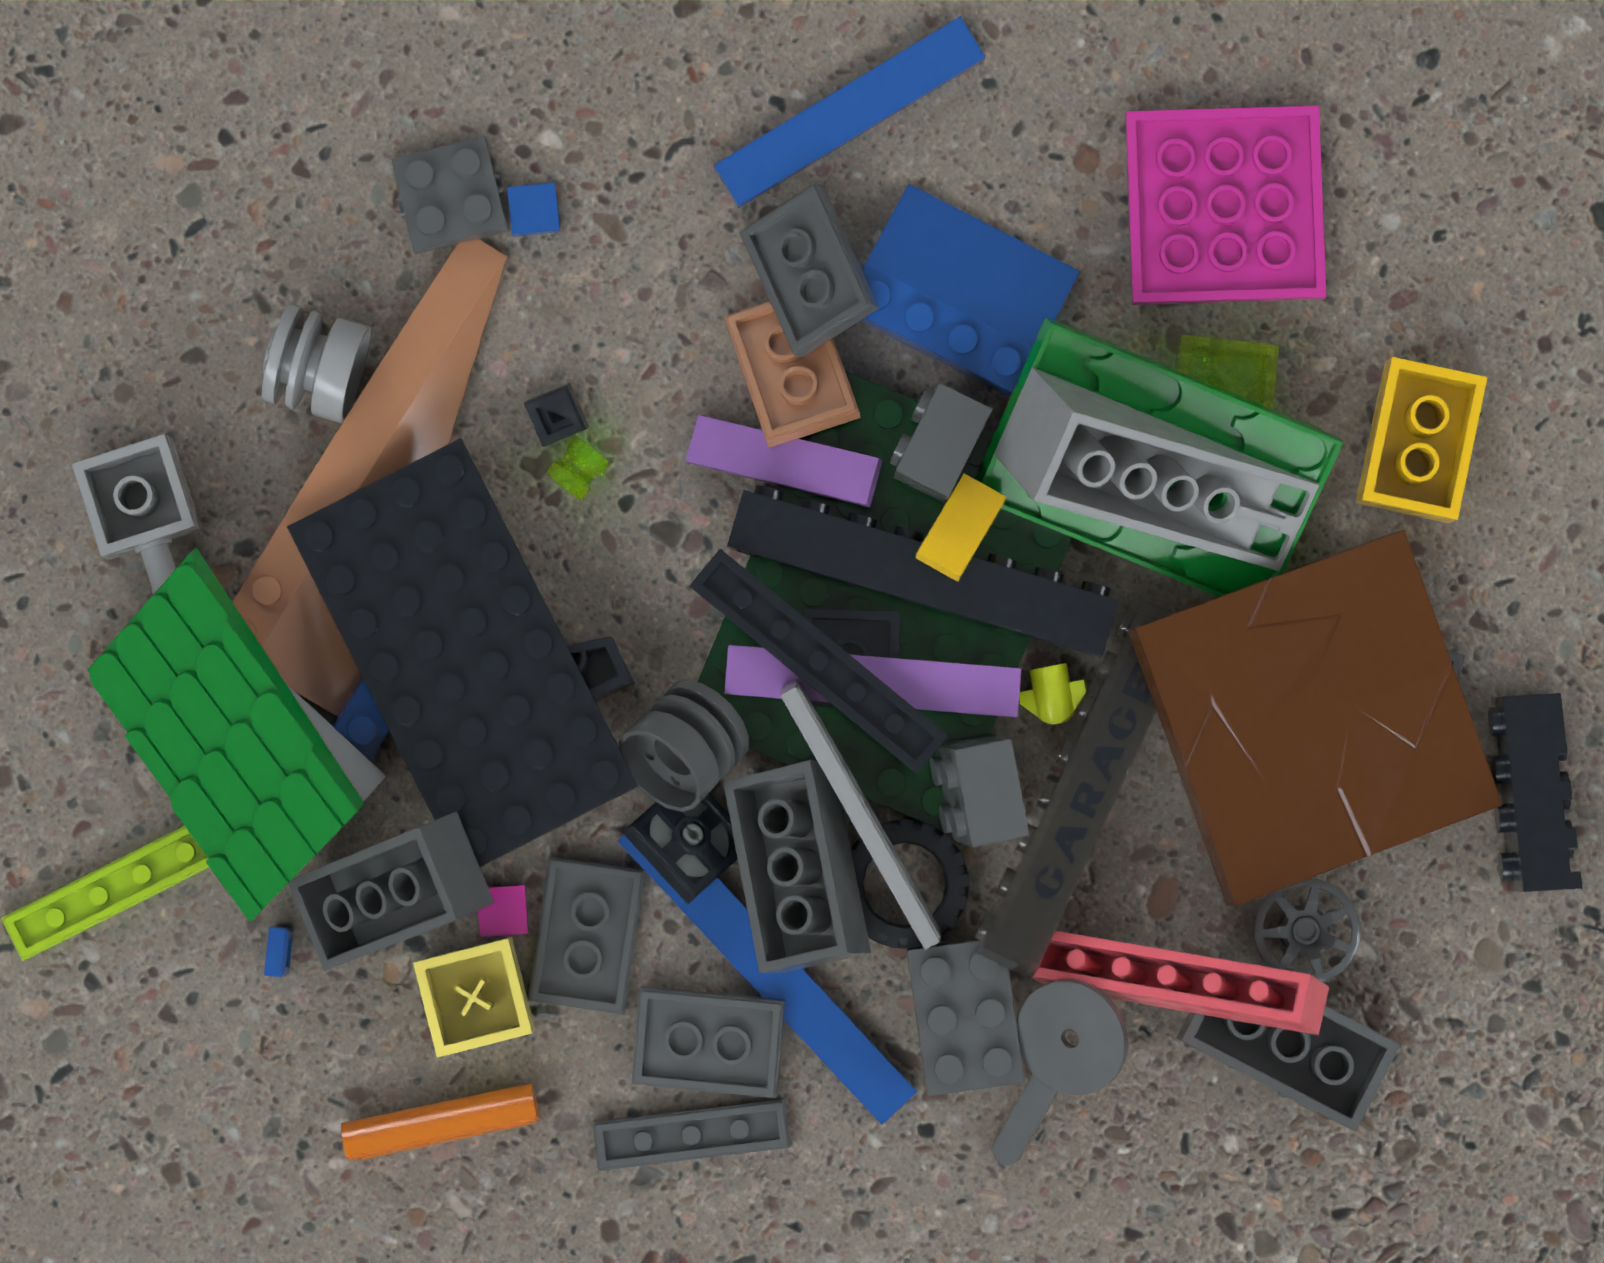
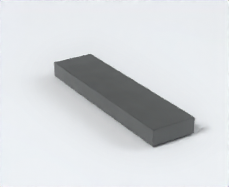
[592,1098,791,1171]

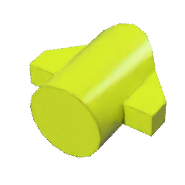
[1019,663,1088,724]

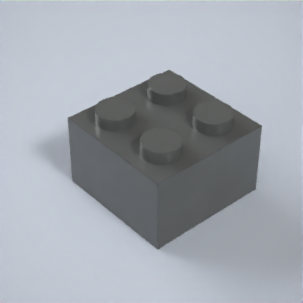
[890,383,992,504]
[930,733,1029,847]

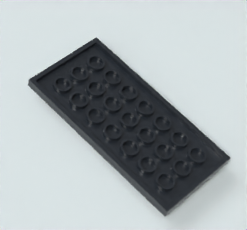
[287,438,639,868]

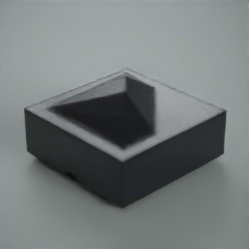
[524,383,589,447]

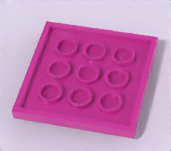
[1125,105,1327,305]

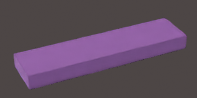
[686,415,883,508]

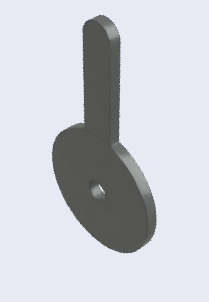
[992,979,1128,1166]

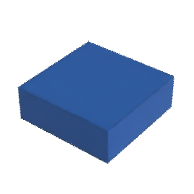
[507,182,561,237]
[264,926,294,977]

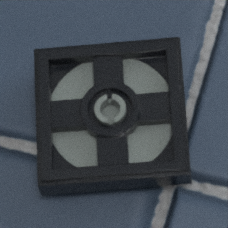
[622,793,738,904]

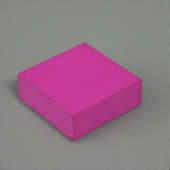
[478,885,529,937]

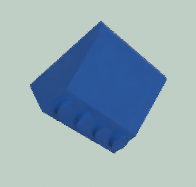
[860,184,1080,398]

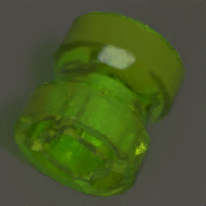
[545,434,612,502]

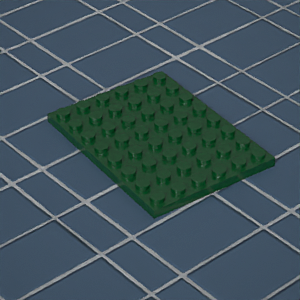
[697,371,1072,830]

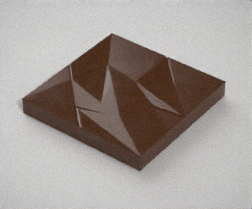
[1128,530,1503,906]

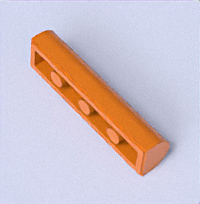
[341,1083,541,1162]

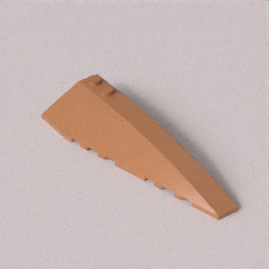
[233,239,507,717]

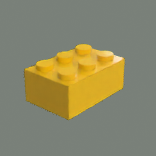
[1355,357,1488,524]

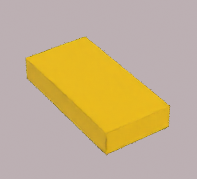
[915,473,1006,582]

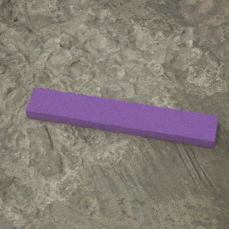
[724,645,1021,718]

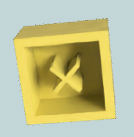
[413,937,536,1058]

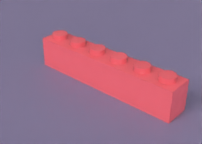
[1026,928,1329,1035]

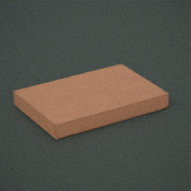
[724,301,861,448]

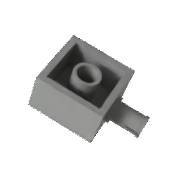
[72,434,202,594]

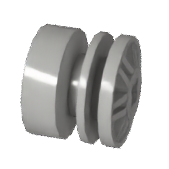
[262,303,371,423]

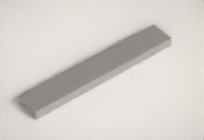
[780,680,941,950]

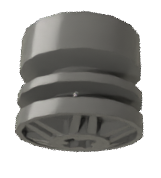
[619,680,749,812]

